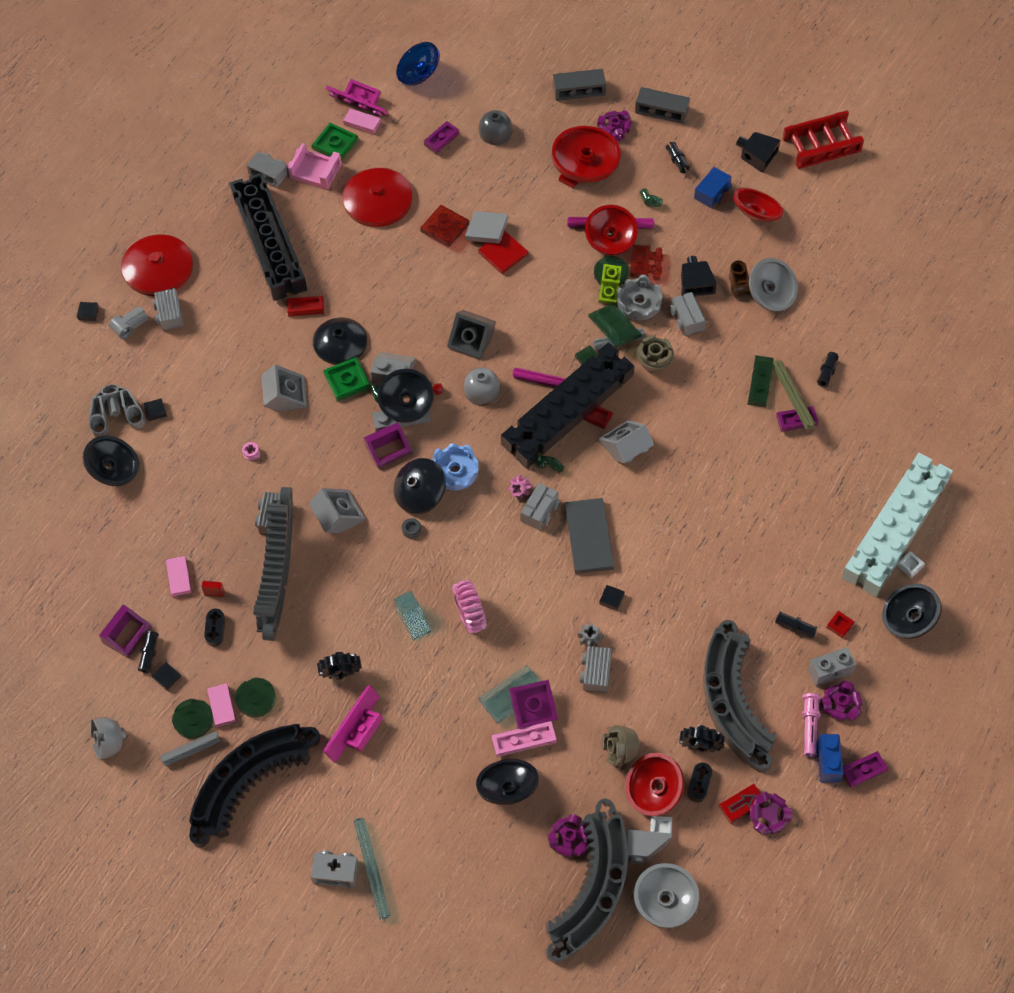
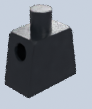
[736,132,781,173]
[681,256,717,296]

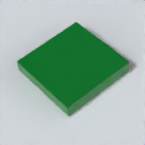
[311,123,359,161]
[323,357,371,402]

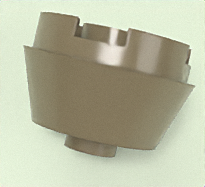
[637,335,674,372]
[602,725,639,766]

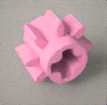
[508,474,533,500]

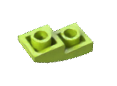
[598,264,622,305]

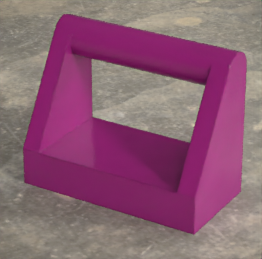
[364,422,412,468]
[99,605,151,657]

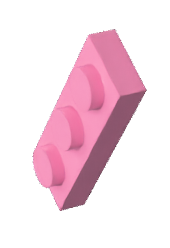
[492,721,557,757]

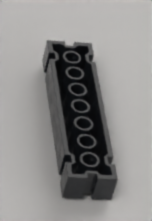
[229,172,307,301]
[501,342,635,469]

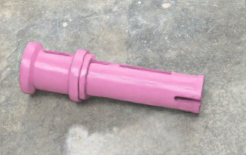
[802,693,821,757]

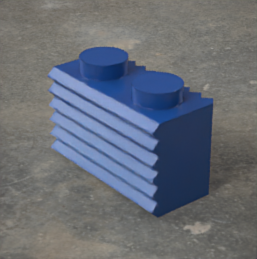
[694,167,732,208]
[817,734,844,783]

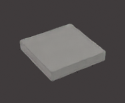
[465,211,509,243]

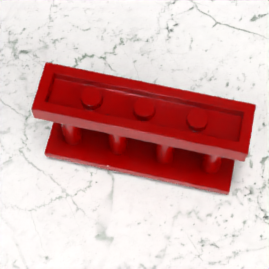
[782,110,864,169]

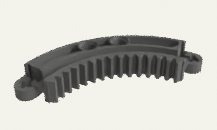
[253,487,293,641]
[703,620,775,772]
[545,799,628,963]

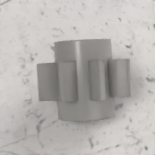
[578,623,603,648]

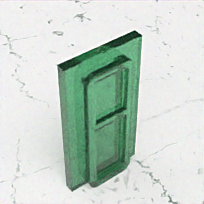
[588,303,642,348]

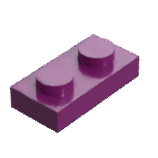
[424,121,460,154]
[776,406,818,432]
[843,751,888,788]

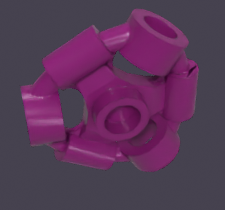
[597,110,632,141]
[820,681,863,721]
[750,791,792,835]
[547,814,588,857]

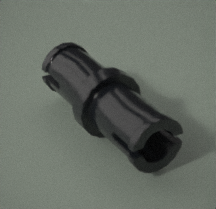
[666,142,690,173]
[817,352,839,387]
[775,611,817,639]
[138,631,159,673]

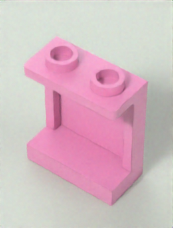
[287,143,342,190]

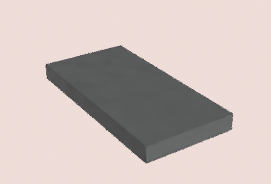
[565,498,614,574]

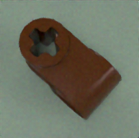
[729,260,751,296]

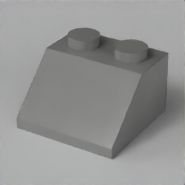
[371,352,417,385]
[261,365,307,411]
[598,420,654,463]
[309,488,366,533]

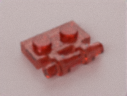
[630,244,664,280]

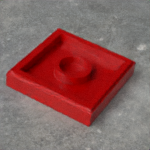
[478,230,528,274]

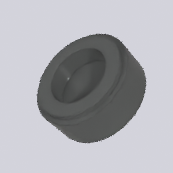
[402,518,421,539]

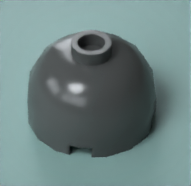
[479,110,513,145]

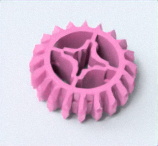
[452,579,487,634]

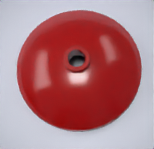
[733,188,783,222]
[585,204,638,255]
[625,753,684,816]

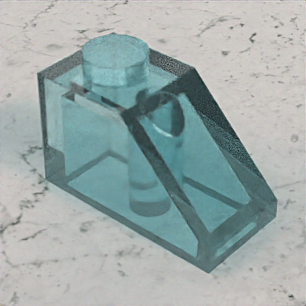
[394,591,431,641]

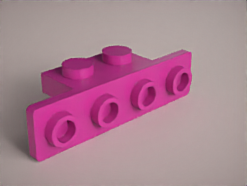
[325,79,389,116]
[323,685,384,762]

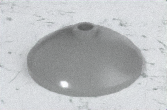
[749,258,798,312]
[634,863,699,928]

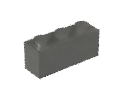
[553,69,606,101]
[635,87,690,124]

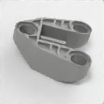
[89,384,145,437]

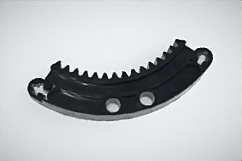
[189,724,321,847]

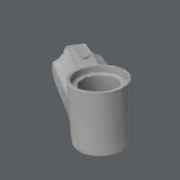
[109,306,148,339]

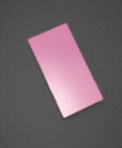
[343,108,381,134]
[166,556,192,597]
[207,683,236,728]

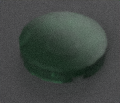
[594,256,629,286]
[235,677,276,718]
[172,699,213,739]

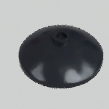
[313,317,367,365]
[377,369,434,423]
[82,436,139,486]
[394,458,446,514]
[882,584,942,639]
[476,759,539,805]

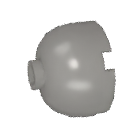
[464,368,500,405]
[90,717,126,759]

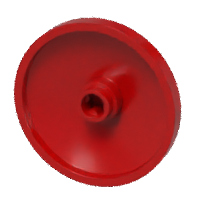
[552,126,621,183]
[343,168,413,227]
[121,234,193,296]

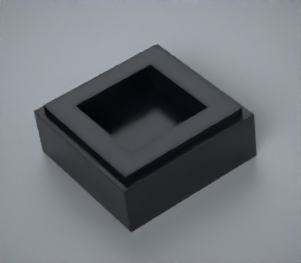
[77,302,99,321]
[144,398,167,421]
[599,585,625,611]
[152,662,181,691]

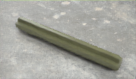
[773,360,815,430]

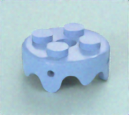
[432,443,479,491]

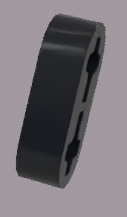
[204,608,225,647]
[688,762,712,803]

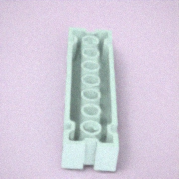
[841,453,953,597]

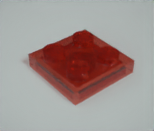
[420,205,469,247]

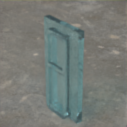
[478,665,540,724]

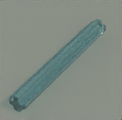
[354,818,390,920]

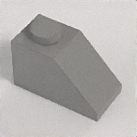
[627,830,671,865]

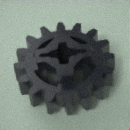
[317,652,362,680]
[679,725,725,754]

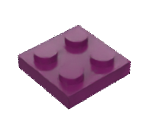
[508,679,558,729]

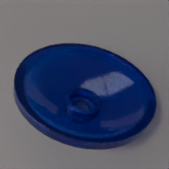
[396,42,440,86]

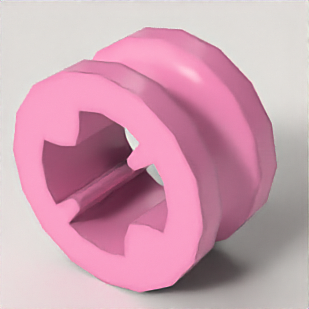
[242,442,260,461]

